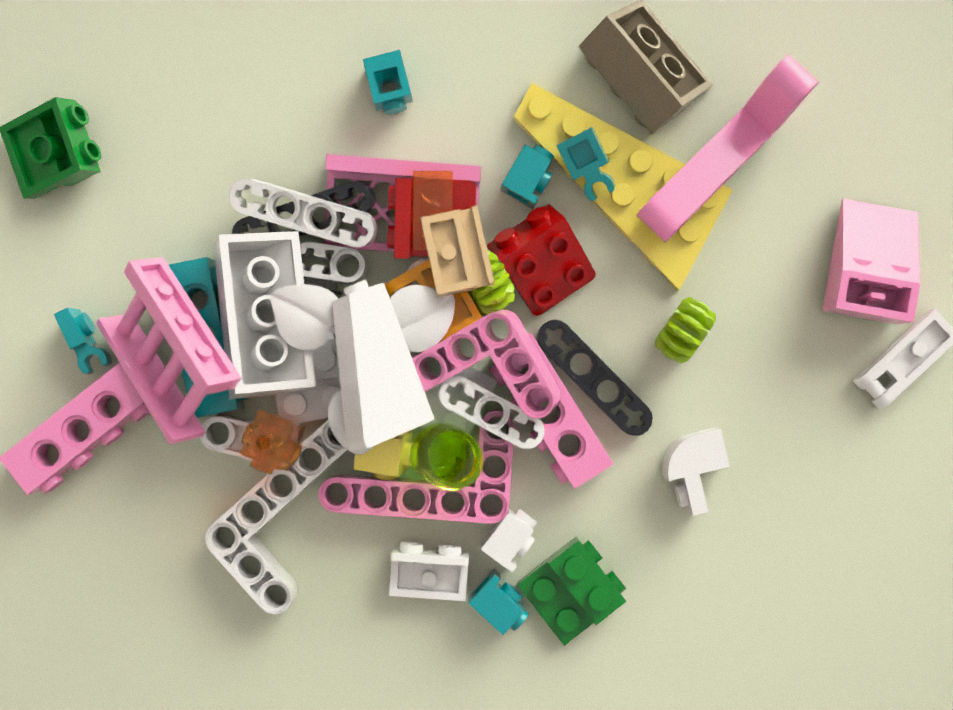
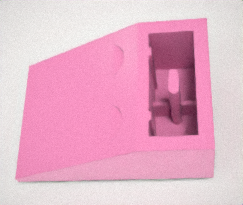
[822,199,920,325]

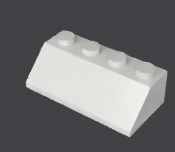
[213,231,316,399]

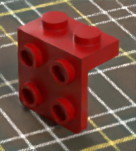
[387,178,476,259]
[486,204,596,316]

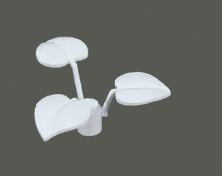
[270,284,455,455]

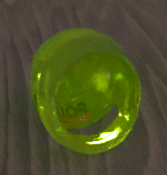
[411,423,484,491]

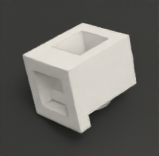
[481,508,537,573]

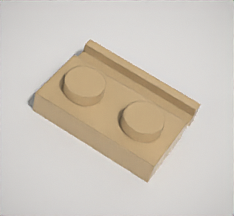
[421,206,495,297]

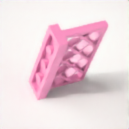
[323,154,481,252]

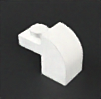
[662,428,730,516]

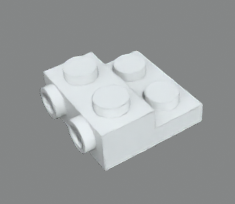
[275,332,341,427]

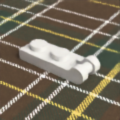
[853,309,953,410]

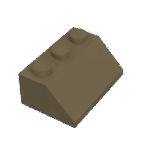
[578,0,713,134]

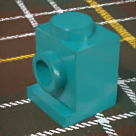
[363,50,413,115]
[501,145,554,209]
[468,569,529,635]

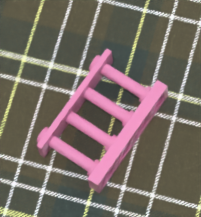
[96,258,242,445]

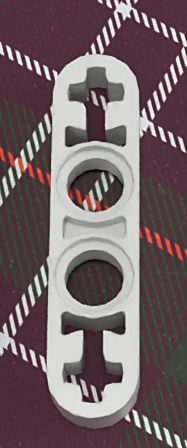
[229,179,378,247]

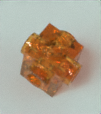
[240,410,306,474]

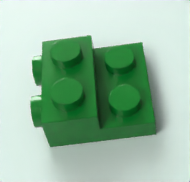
[0,97,101,199]
[517,537,626,646]

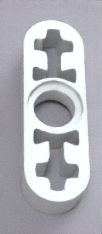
[439,376,545,449]

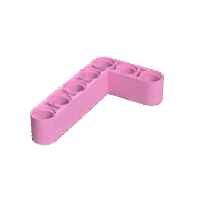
[636,54,819,242]
[412,309,560,419]
[318,410,514,524]

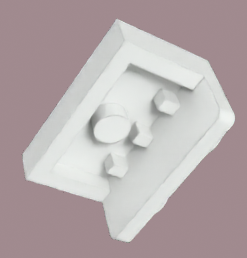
[389,542,469,601]

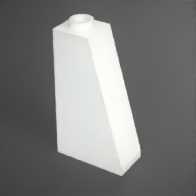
[332,281,435,452]

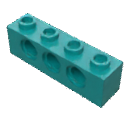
[168,257,248,418]

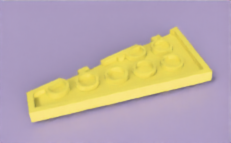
[514,83,732,291]

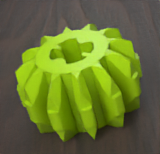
[468,250,515,317]
[655,297,716,364]

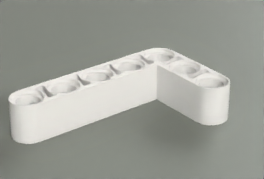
[205,420,348,615]

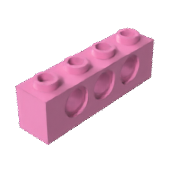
[489,332,614,489]
[0,362,150,495]

